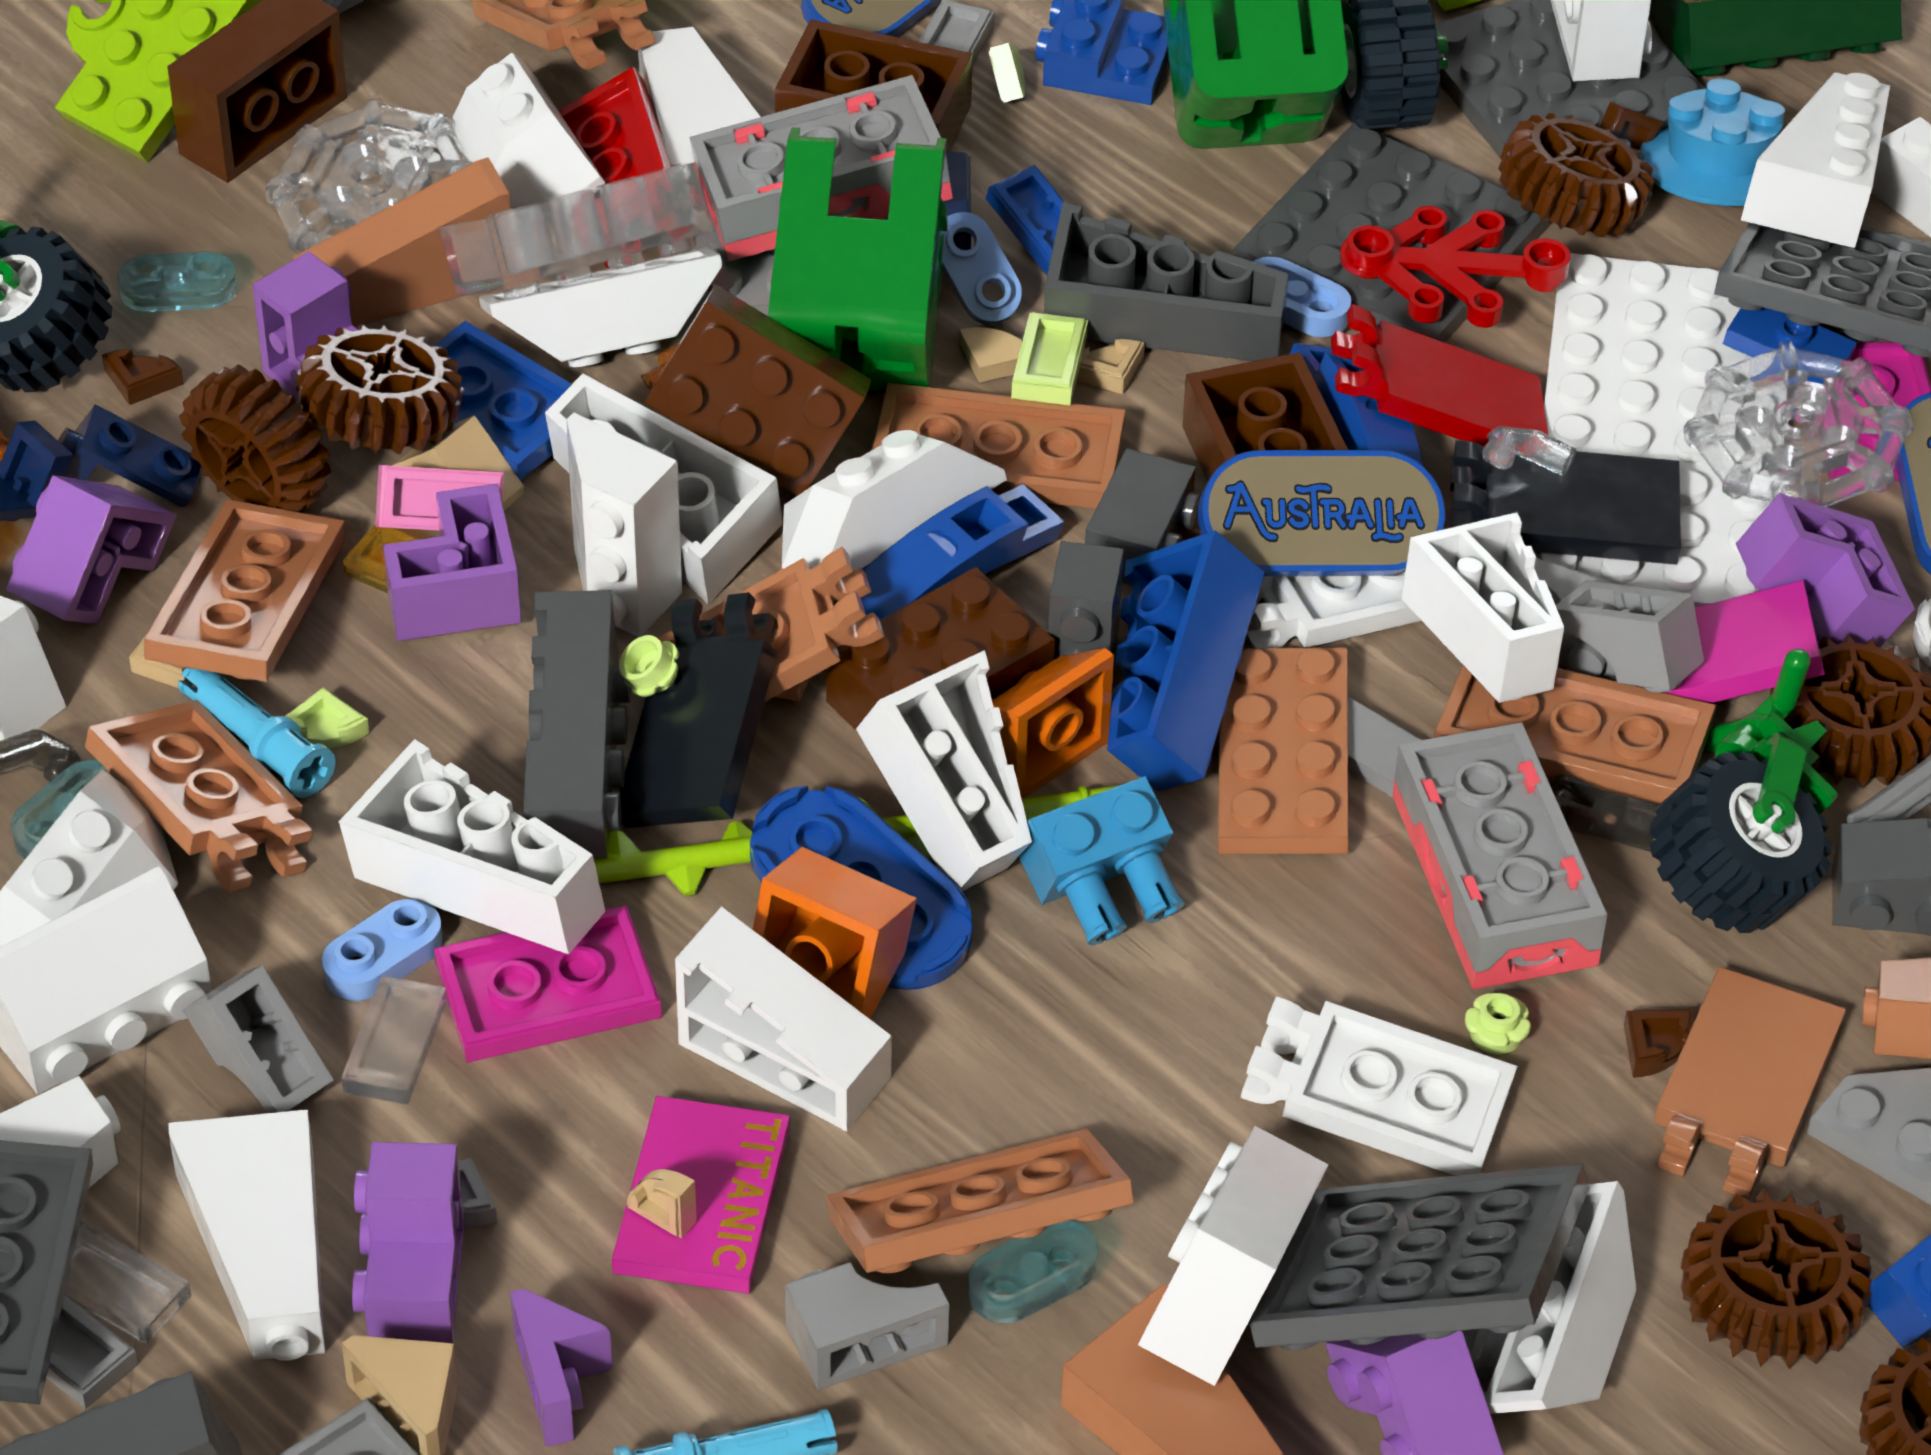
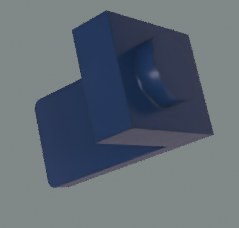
[58,404,201,507]
[0,421,73,521]

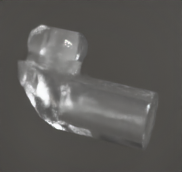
[1482,426,1576,476]

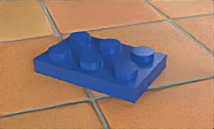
[431,321,572,480]

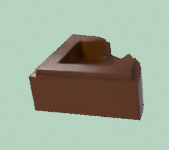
[1599,101,1664,150]
[102,349,184,405]
[1624,1009,1693,1078]

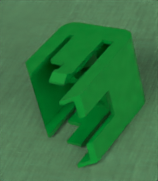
[1163,0,1348,149]
[768,127,948,392]

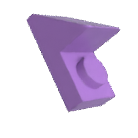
[510,1289,612,1447]

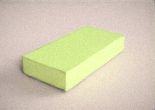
[1011,312,1088,406]

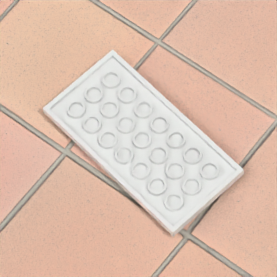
[1534,253,1788,607]

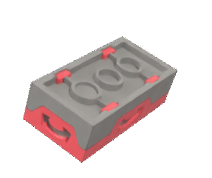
[689,75,953,262]
[1392,722,1607,990]

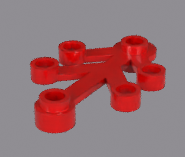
[1340,206,1571,328]

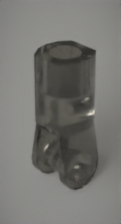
[1550,775,1659,852]

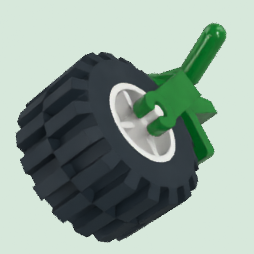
[1341,0,1449,130]
[0,220,113,392]
[1649,648,1838,933]

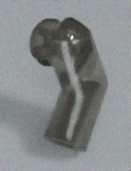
[0,729,82,789]

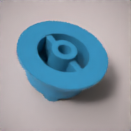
[1639,79,1785,206]

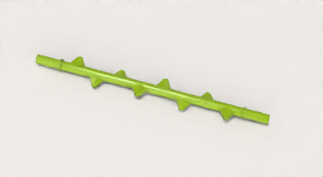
[594,785,1120,896]

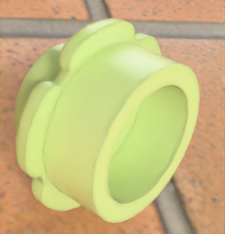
[619,635,679,697]
[1465,993,1531,1055]

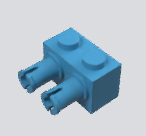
[1018,776,1185,945]

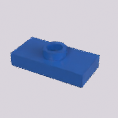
[985,164,1064,275]
[1722,307,1857,392]

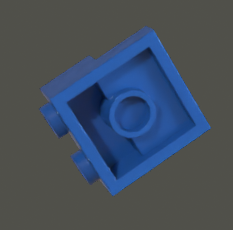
[1036,0,1169,105]

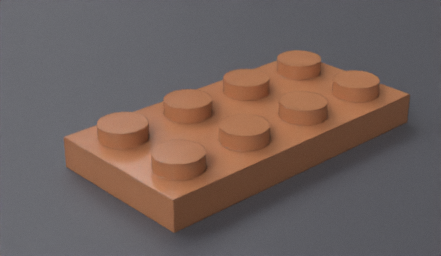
[872,383,1125,509]
[144,499,345,682]
[1218,647,1348,854]
[1434,665,1716,804]
[826,1128,1134,1273]

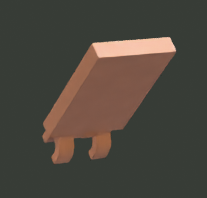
[471,0,656,70]
[658,547,884,702]
[85,700,313,893]
[1654,966,1846,1200]

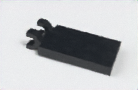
[1449,440,1681,565]
[619,592,778,828]

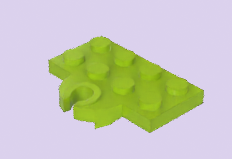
[54,0,261,163]

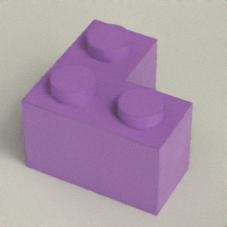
[252,251,356,400]
[6,475,177,624]
[383,483,521,641]
[1735,493,1915,647]
[352,1142,465,1343]
[1325,1331,1504,1455]

